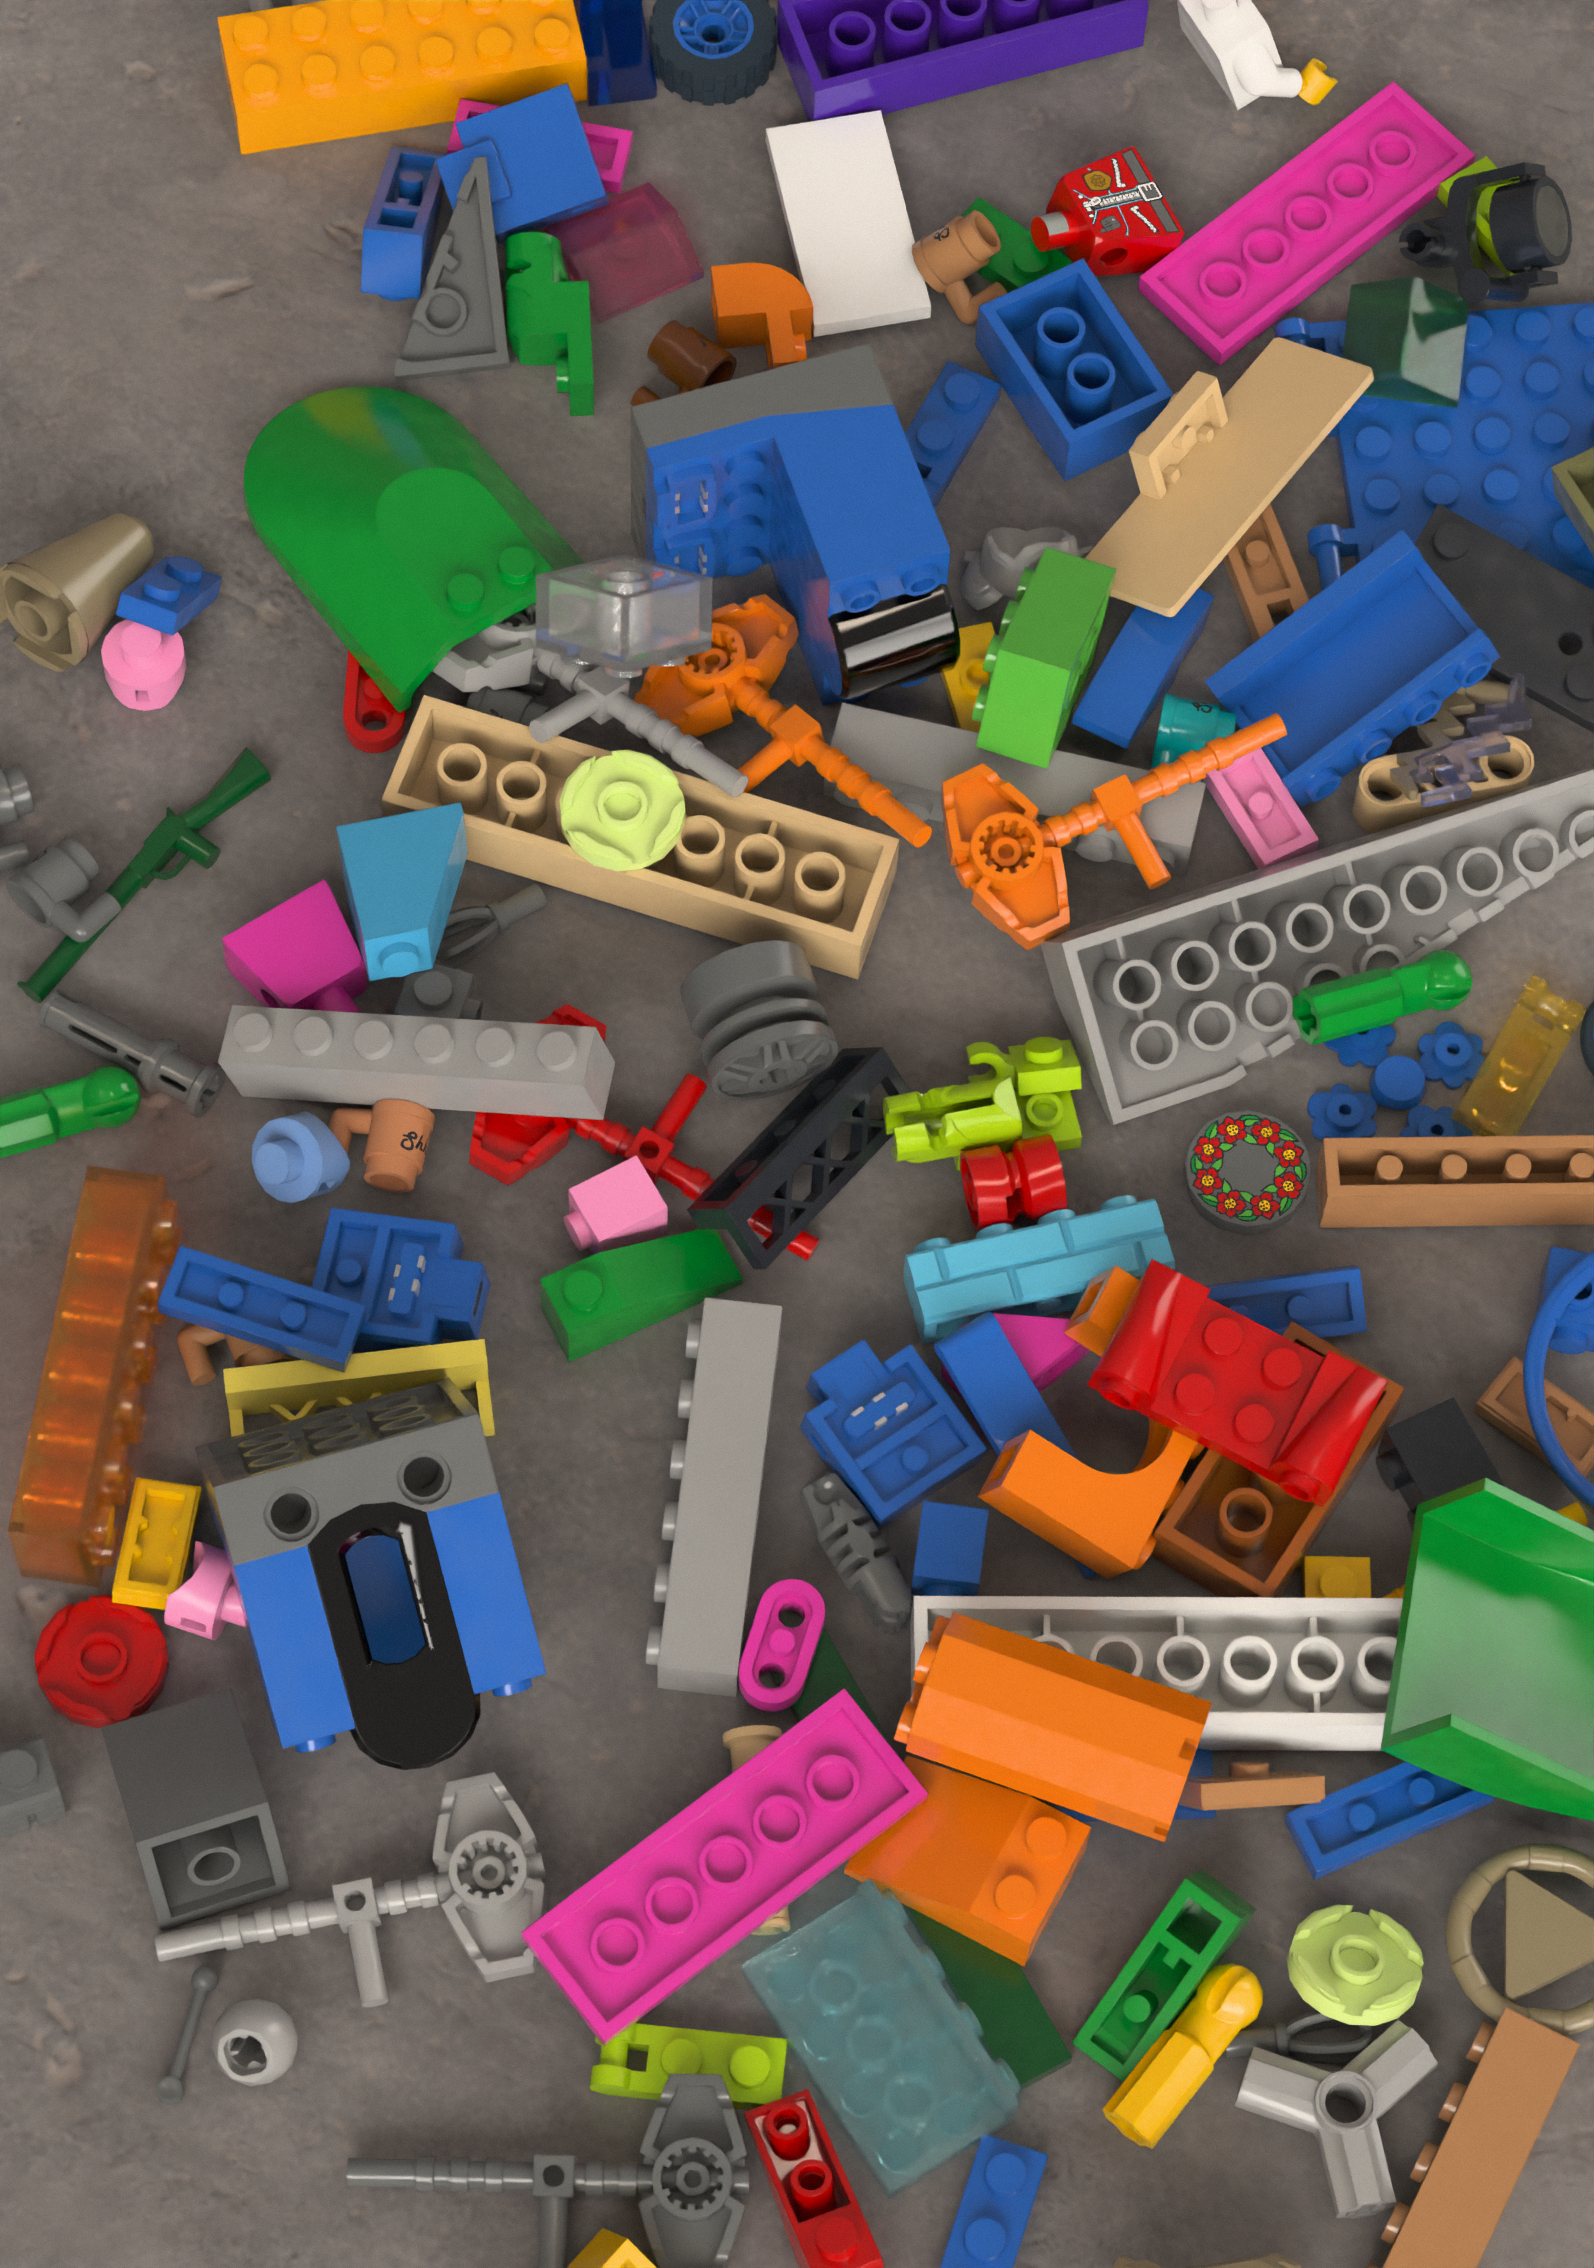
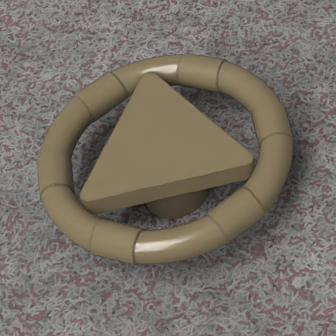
[1446,1843,1594,2036]

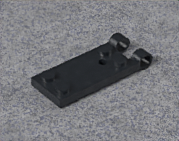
[1415,504,1594,733]

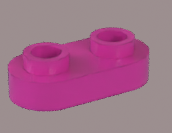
[738,1579,825,1712]

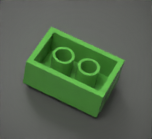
[972,547,1117,769]

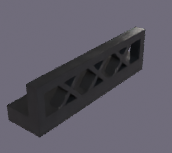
[687,1047,911,1269]

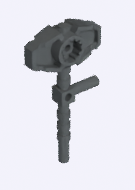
[347,2074,750,2268]

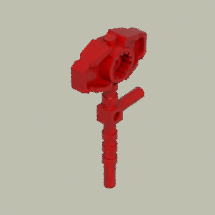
[469,1003,820,1262]

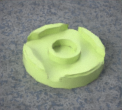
[559,750,685,872]
[1287,1905,1424,2026]

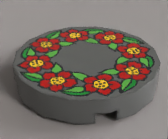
[1183,1110,1312,1235]

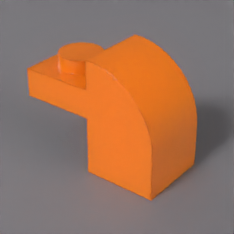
[710,263,813,370]

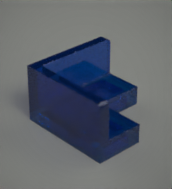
[573,0,657,107]

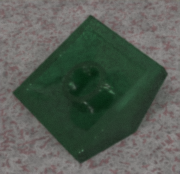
[1342,276,1469,408]

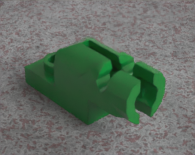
[504,232,594,416]

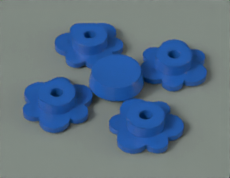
[1307,1022,1487,1140]

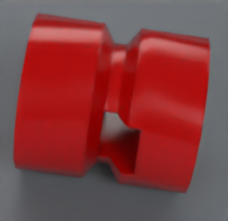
[960,1134,1067,1232]

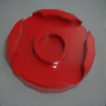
[34,1594,169,1728]

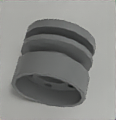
[680,940,838,1101]

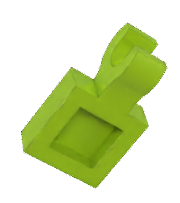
[966,1037,1082,1096]

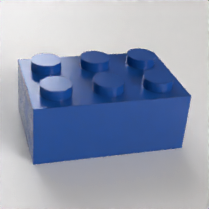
[975,259,1174,482]

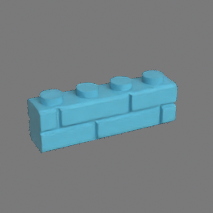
[903,1195,1175,1344]

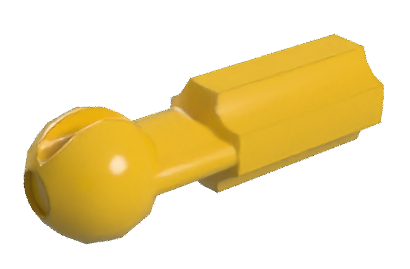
[1103,1963,1263,2149]

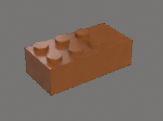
[1151,1322,1405,1598]

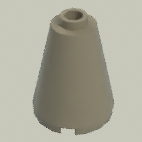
[0,513,154,672]

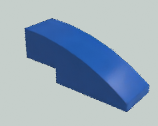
[1072,588,1215,749]

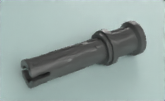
[38,989,225,1118]

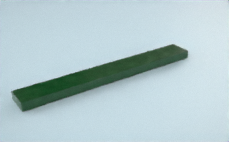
[769,1611,1072,2095]

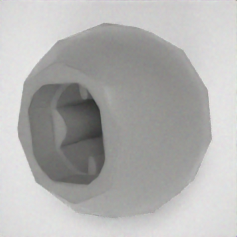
[211,1998,298,2087]

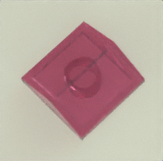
[544,182,704,324]

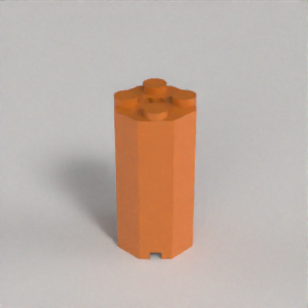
[894,1612,1212,1842]

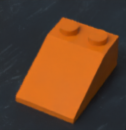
[844,1756,1091,1967]

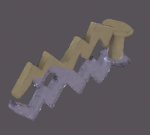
[1390,673,1532,807]

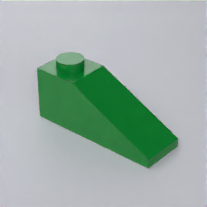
[539,1229,743,1362]
[1072,1869,1257,2082]

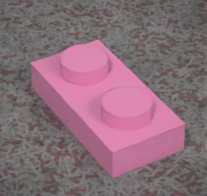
[1202,748,1319,869]

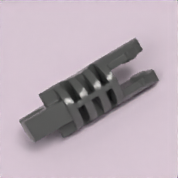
[800,1472,914,1635]

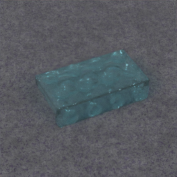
[741,1879,1021,2199]

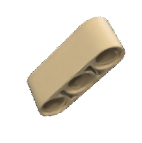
[1352,736,1534,833]

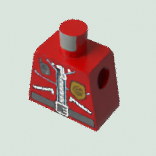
[1031,146,1185,276]

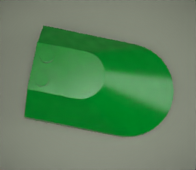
[243,387,605,713]

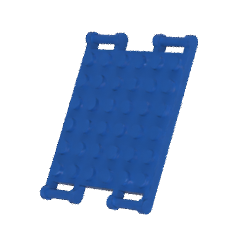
[1274,302,1594,590]

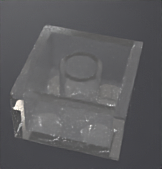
[535,554,713,678]

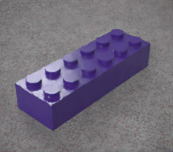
[777,0,1149,122]

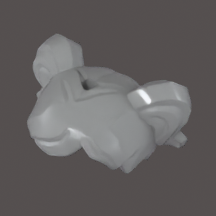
[961,527,1093,610]

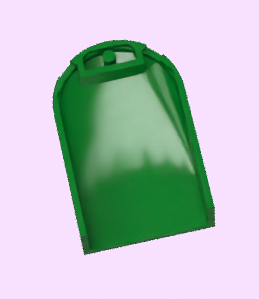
[1380,1478,1594,1821]

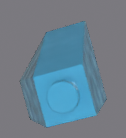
[336,802,468,981]

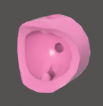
[101,619,187,711]
[164,1541,246,1641]

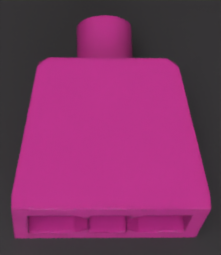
[222,879,367,1013]

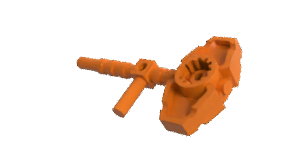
[633,594,932,848]
[941,713,1287,950]

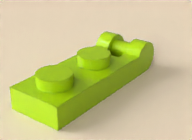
[589,2023,787,2110]

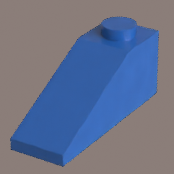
[361,146,447,301]

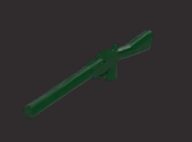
[17,747,271,1003]

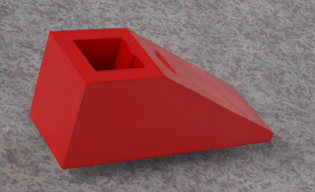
[744,2089,884,2268]

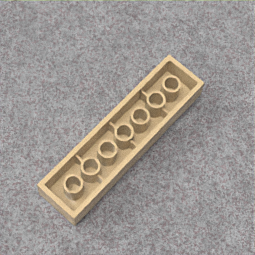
[381,695,900,980]

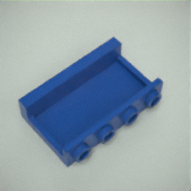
[1205,529,1500,808]

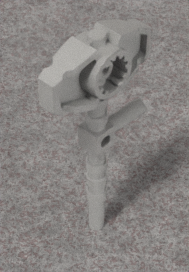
[432,590,748,798]
[154,1772,548,2007]

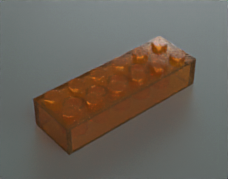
[8,1165,183,1588]

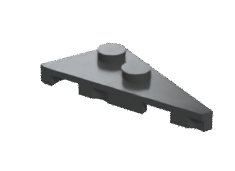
[394,157,511,381]

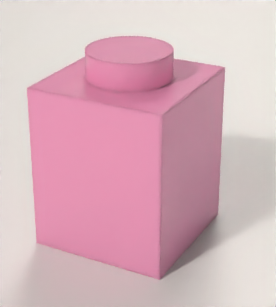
[564,1155,668,1255]

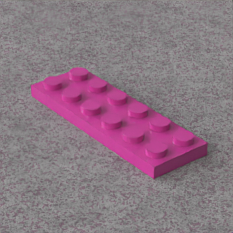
[1138,81,1476,366]
[521,1688,928,2046]

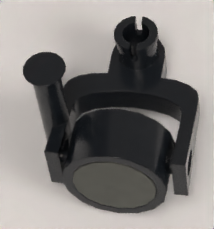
[1399,162,1572,304]

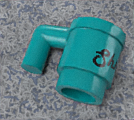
[1150,693,1237,783]

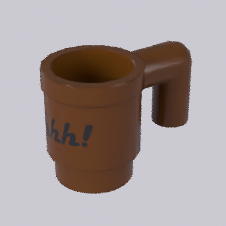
[630,320,737,406]

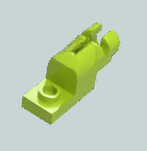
[883,1076,1082,1171]

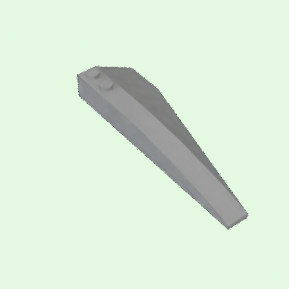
[1040,767,1594,1125]

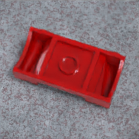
[1087,1259,1388,1507]

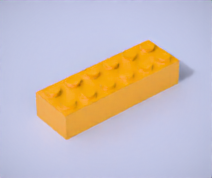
[217,0,587,155]

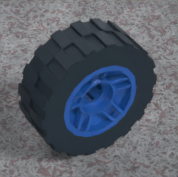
[649,0,778,106]

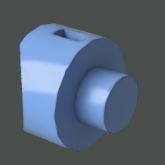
[252,1111,350,1203]

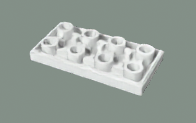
[765,110,931,337]

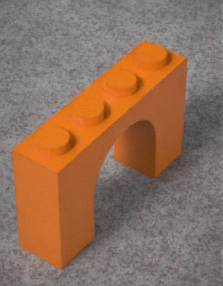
[978,1265,1205,1579]

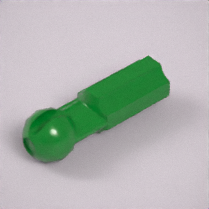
[1292,950,1473,1045]
[0,1066,141,1158]

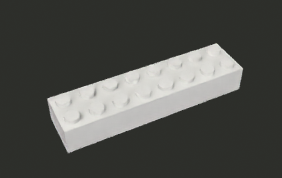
[910,1596,1403,1751]

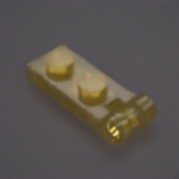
[1451,974,1587,1136]

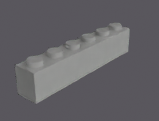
[823,703,1206,876]
[218,1005,615,1120]
[646,1297,783,1697]

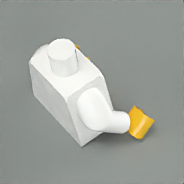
[1177,0,1338,110]

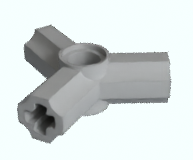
[1235,2020,1438,2219]

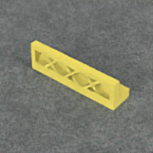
[223,1339,495,1437]

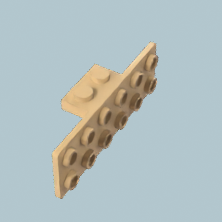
[1085,337,1374,617]

